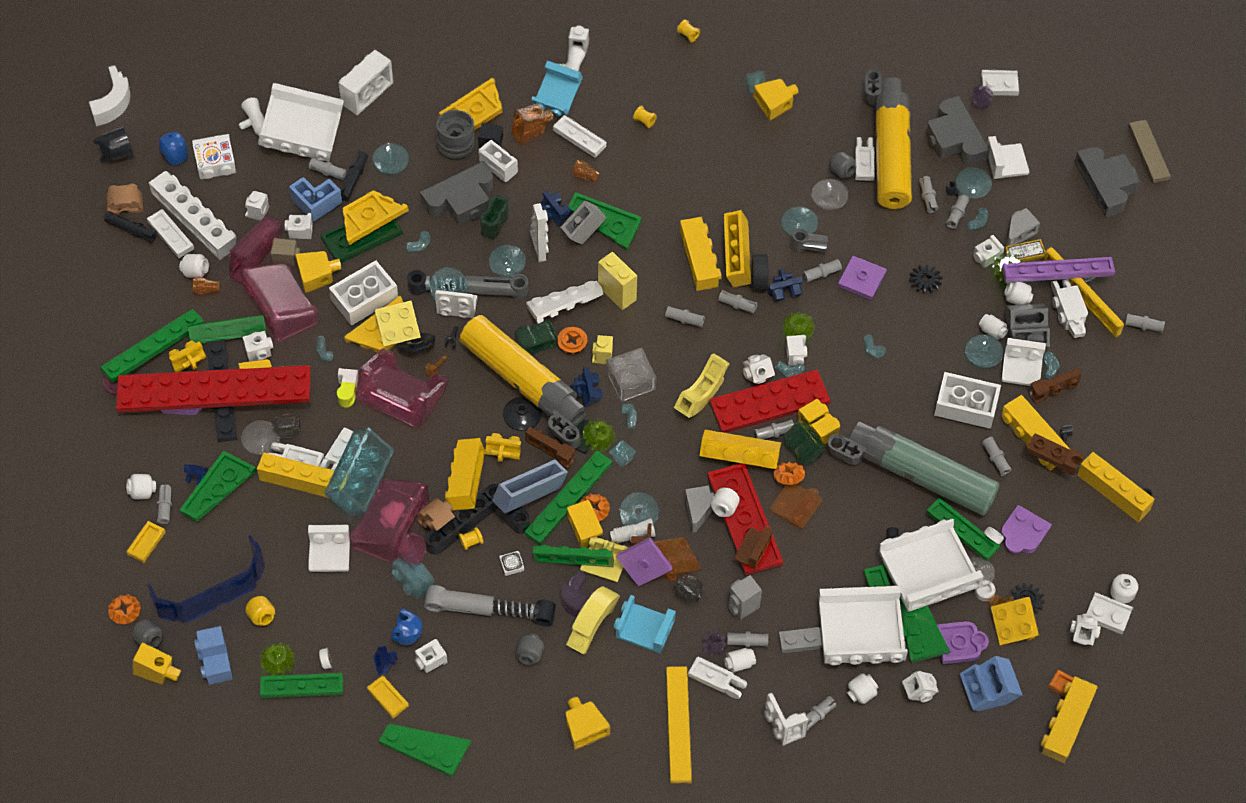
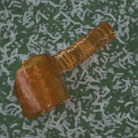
[425,355,447,376]
[987,594,1014,606]

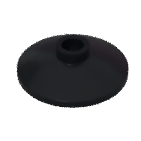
[398,333,435,354]
[503,397,541,431]

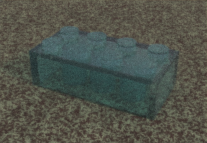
[324,427,395,516]

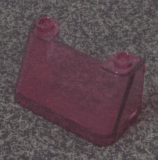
[240,262,319,342]
[356,348,449,427]
[350,478,430,564]

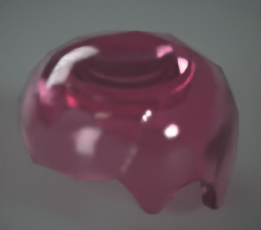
[398,533,425,563]

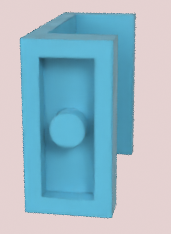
[531,61,583,116]
[613,595,676,654]

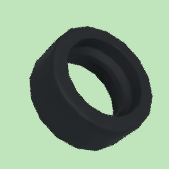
[751,254,769,290]

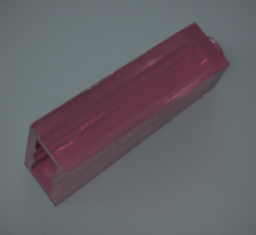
[228,215,282,286]

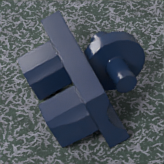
[541,191,571,227]
[767,269,803,302]
[570,367,603,407]

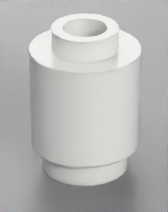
[979,314,1008,340]
[724,648,756,673]

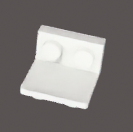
[987,136,1029,179]
[435,290,477,318]
[1001,338,1046,386]
[308,525,350,572]
[764,693,808,745]

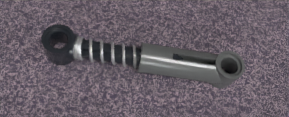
[407,270,529,300]

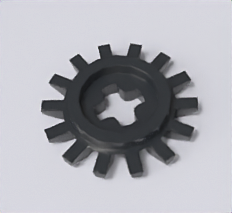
[909,264,943,293]
[1009,583,1045,614]

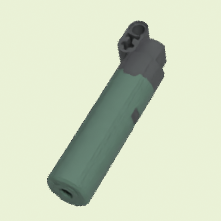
[828,422,1000,516]

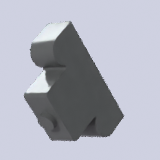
[926,96,989,165]
[1075,147,1139,218]
[420,161,493,225]

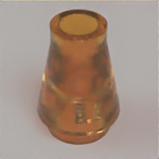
[572,160,600,182]
[192,276,220,295]

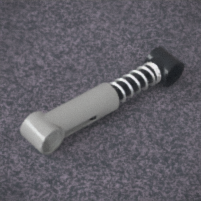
[424,585,556,627]

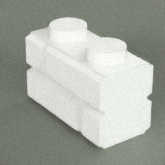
[479,140,518,182]

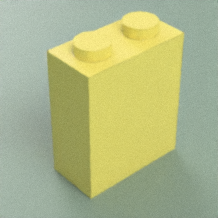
[598,252,637,310]

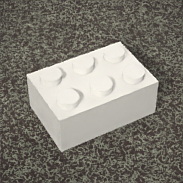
[339,50,393,115]
[329,261,398,326]
[934,372,1001,429]

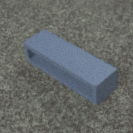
[492,460,568,513]

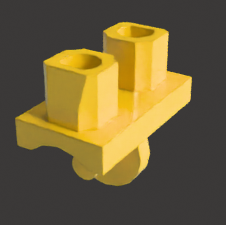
[169,340,206,372]
[485,433,521,462]

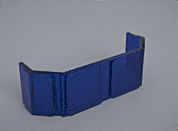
[147,535,265,623]

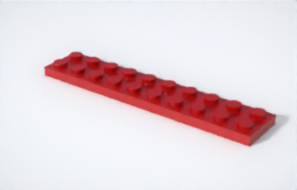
[116,365,311,413]

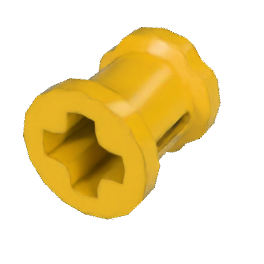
[677,20,700,42]
[633,106,657,128]
[458,527,483,550]

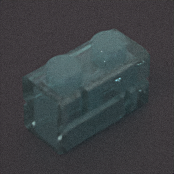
[391,550,435,599]

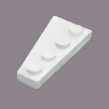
[530,203,549,262]
[526,281,603,323]

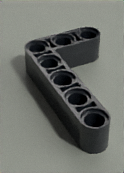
[425,484,530,555]

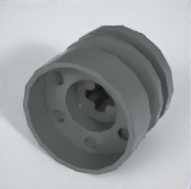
[436,110,475,159]

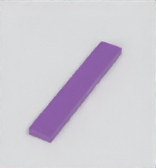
[1002,257,1115,283]

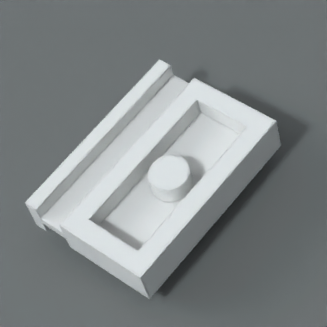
[981,70,1019,96]
[1087,592,1133,634]

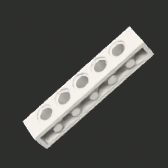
[149,171,237,260]

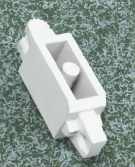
[1051,279,1088,338]

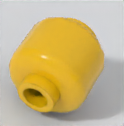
[245,596,275,626]

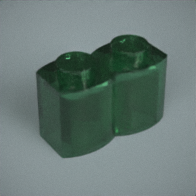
[481,195,509,239]
[514,320,558,355]
[783,420,827,465]

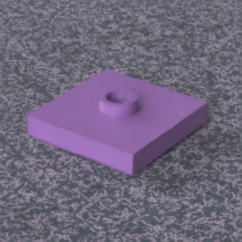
[838,256,887,300]
[616,537,672,586]

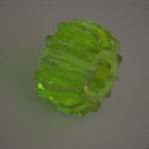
[992,252,1023,284]
[782,310,815,341]
[582,418,615,452]
[260,641,295,676]

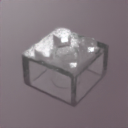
[606,348,657,401]

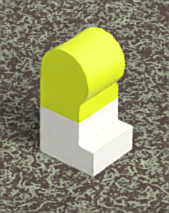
[337,368,359,408]

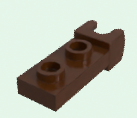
[1028,368,1082,404]
[525,427,576,469]
[1026,433,1083,476]

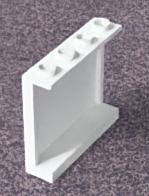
[258,83,344,162]
[879,519,983,612]
[818,586,908,665]

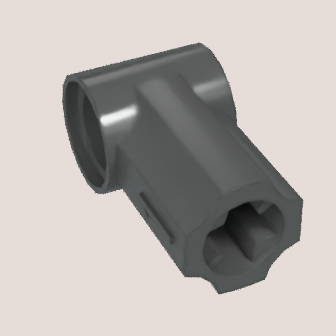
[790,228,828,252]

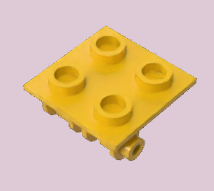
[991,597,1039,646]

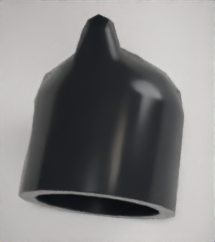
[93,127,134,162]

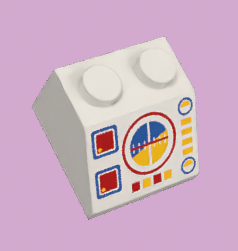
[192,134,236,179]

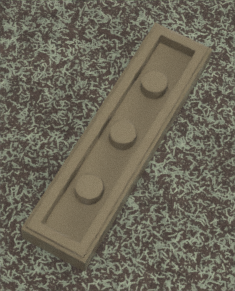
[1128,120,1171,183]

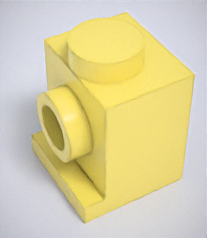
[592,335,613,365]

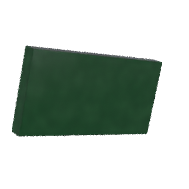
[320,219,403,264]

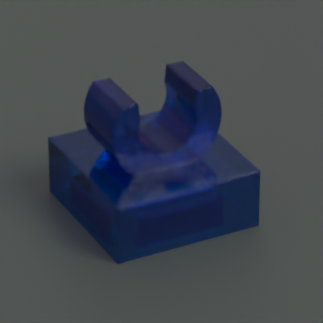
[183,464,208,484]
[373,646,398,675]

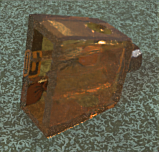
[511,104,553,145]

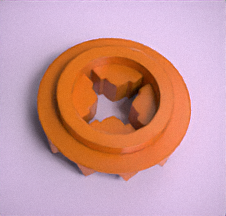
[557,327,587,354]
[774,461,805,485]
[579,493,610,521]
[108,594,141,624]

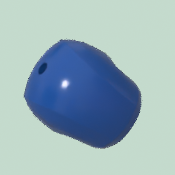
[159,132,188,165]
[390,609,423,646]

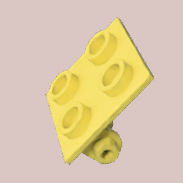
[375,301,420,346]
[580,537,628,582]

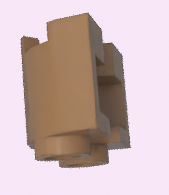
[106,184,144,215]
[416,499,455,531]

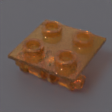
[769,484,823,529]
[654,537,702,581]

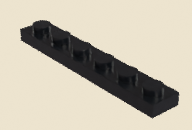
[206,339,238,443]

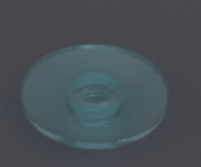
[373,143,409,174]
[955,168,992,198]
[781,207,818,236]
[489,245,526,277]
[430,267,467,300]
[965,335,1003,368]
[619,492,659,526]

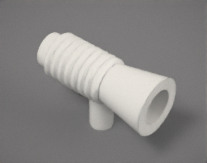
[559,47,585,71]
[239,98,264,136]
[610,518,656,544]

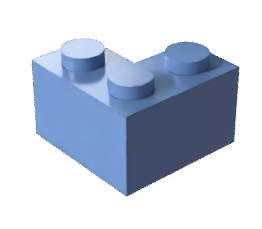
[289,177,342,222]
[194,626,233,685]

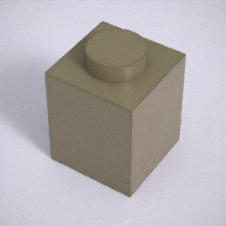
[271,238,300,266]

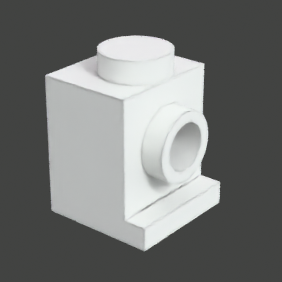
[569,26,589,53]
[245,191,269,221]
[285,213,313,239]
[973,235,1004,268]
[785,335,807,366]
[414,639,447,673]

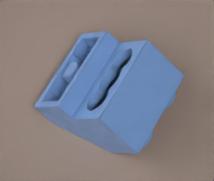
[960,656,1023,711]

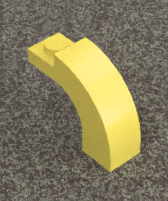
[674,353,730,418]
[566,586,620,654]

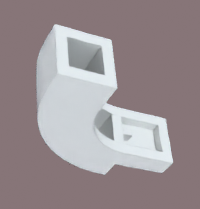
[89,66,131,126]

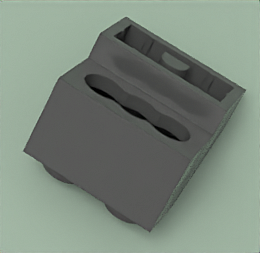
[1006,303,1050,347]

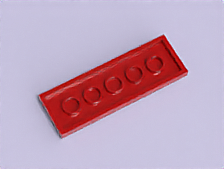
[709,369,831,433]
[707,463,783,576]

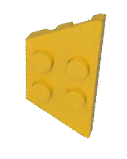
[439,78,502,131]
[343,190,408,245]
[344,296,403,354]

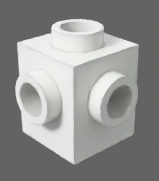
[243,331,273,362]
[743,354,775,384]
[1070,614,1101,645]
[902,671,939,702]

